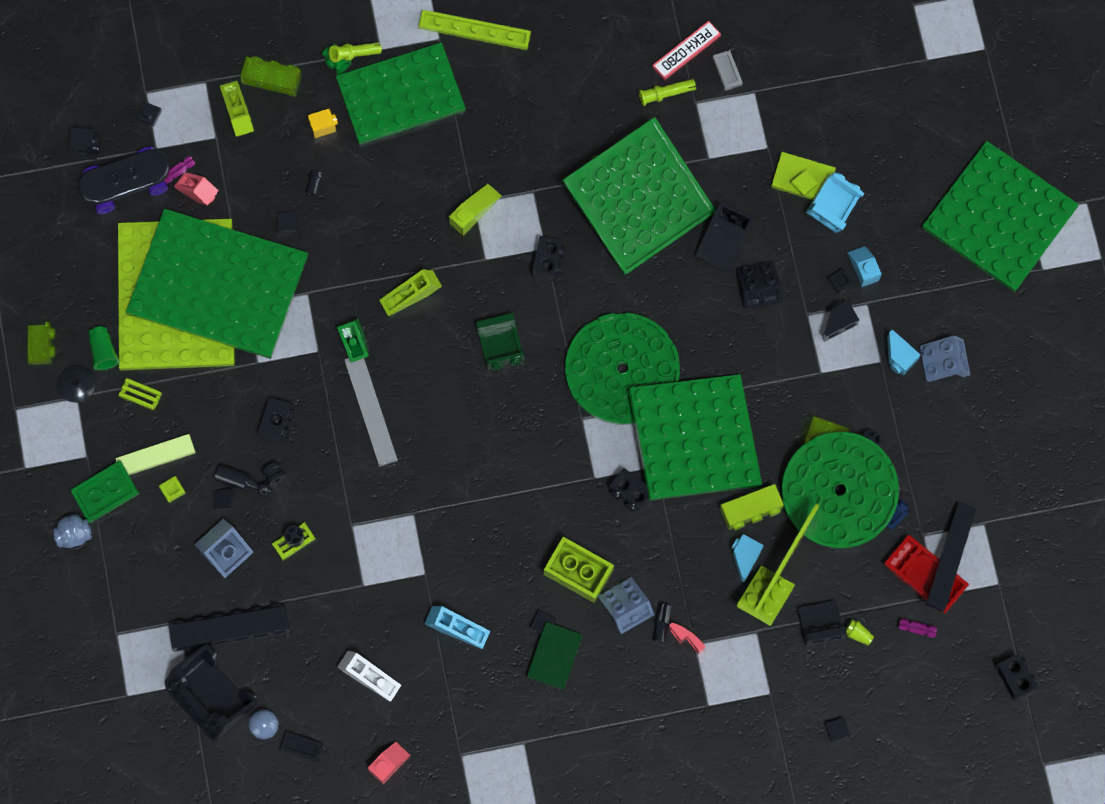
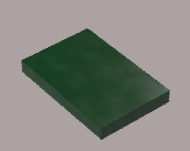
[526,622,583,691]

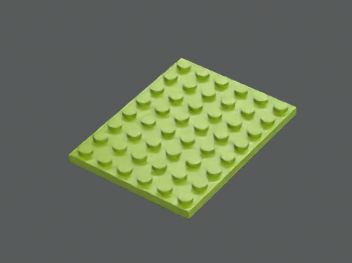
[118,219,235,370]

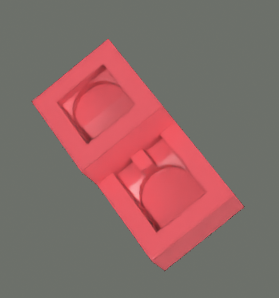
[668,623,706,655]

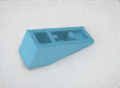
[425,606,490,649]

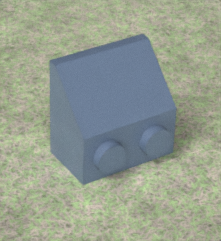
[195,519,253,578]

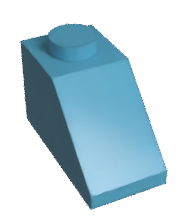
[847,246,881,287]
[887,330,920,376]
[732,534,764,582]

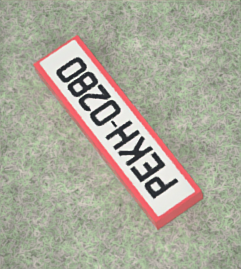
[652,21,721,81]

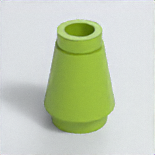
[846,619,874,646]

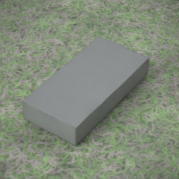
[712,50,743,91]

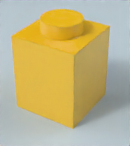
[308,109,338,138]

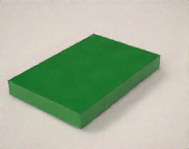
[71,460,140,523]

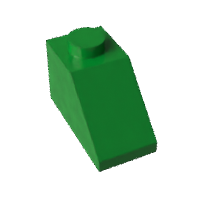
[337,318,369,363]

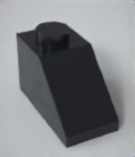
[823,300,859,342]

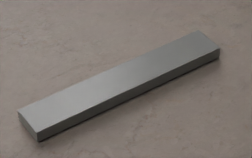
[344,358,398,467]

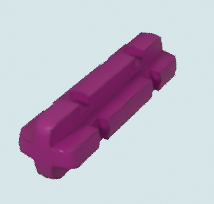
[163,156,195,184]
[898,618,937,638]

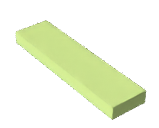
[115,434,195,475]

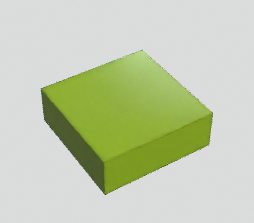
[791,170,818,197]
[159,476,185,503]

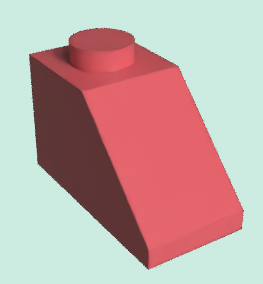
[174,172,218,206]
[368,742,410,785]

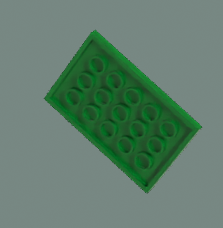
[336,42,466,145]

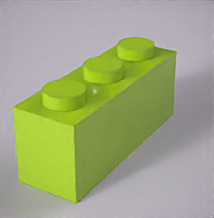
[720,484,784,530]

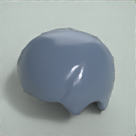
[248,709,279,740]

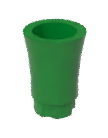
[88,326,120,371]

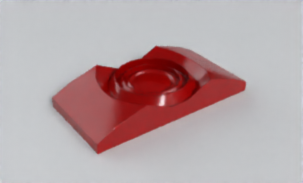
[884,535,969,614]

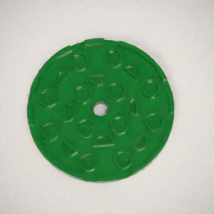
[565,313,680,425]
[782,432,899,548]

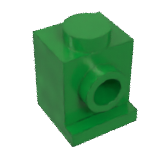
[322,43,352,76]

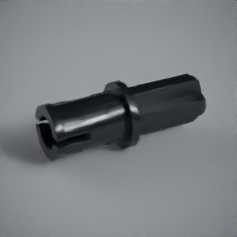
[653,603,671,643]

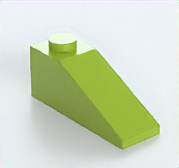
[220,81,254,137]
[449,184,502,236]
[380,269,442,316]

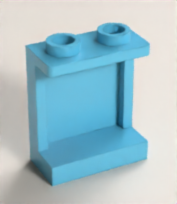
[806,173,864,233]

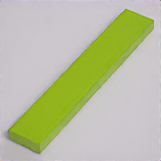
[418,10,531,50]

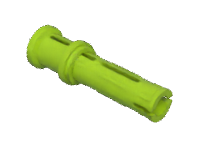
[329,42,382,62]
[639,78,696,106]

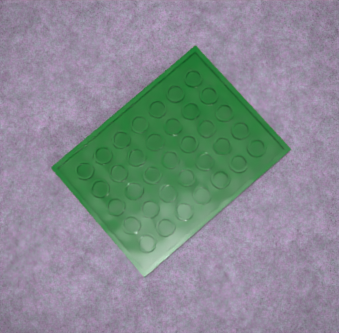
[126,209,308,359]

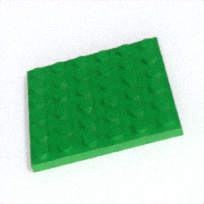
[562,117,716,275]
[922,141,1079,293]
[629,374,762,501]

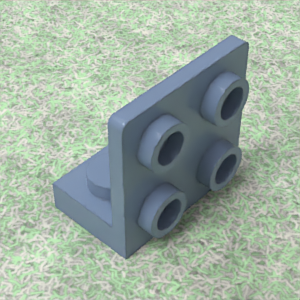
[920,335,970,382]
[598,577,654,634]

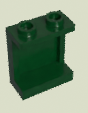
[476,313,525,371]

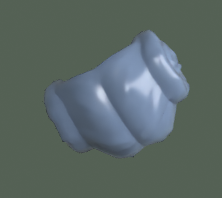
[53,514,92,548]

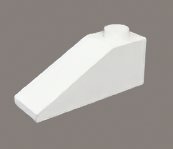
[338,651,401,702]

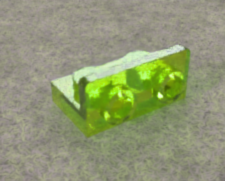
[28,322,55,364]

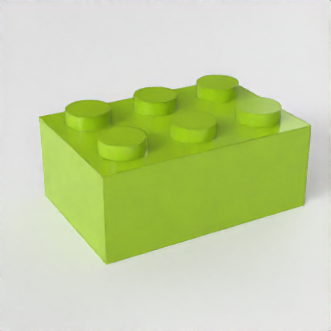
[544,537,614,603]

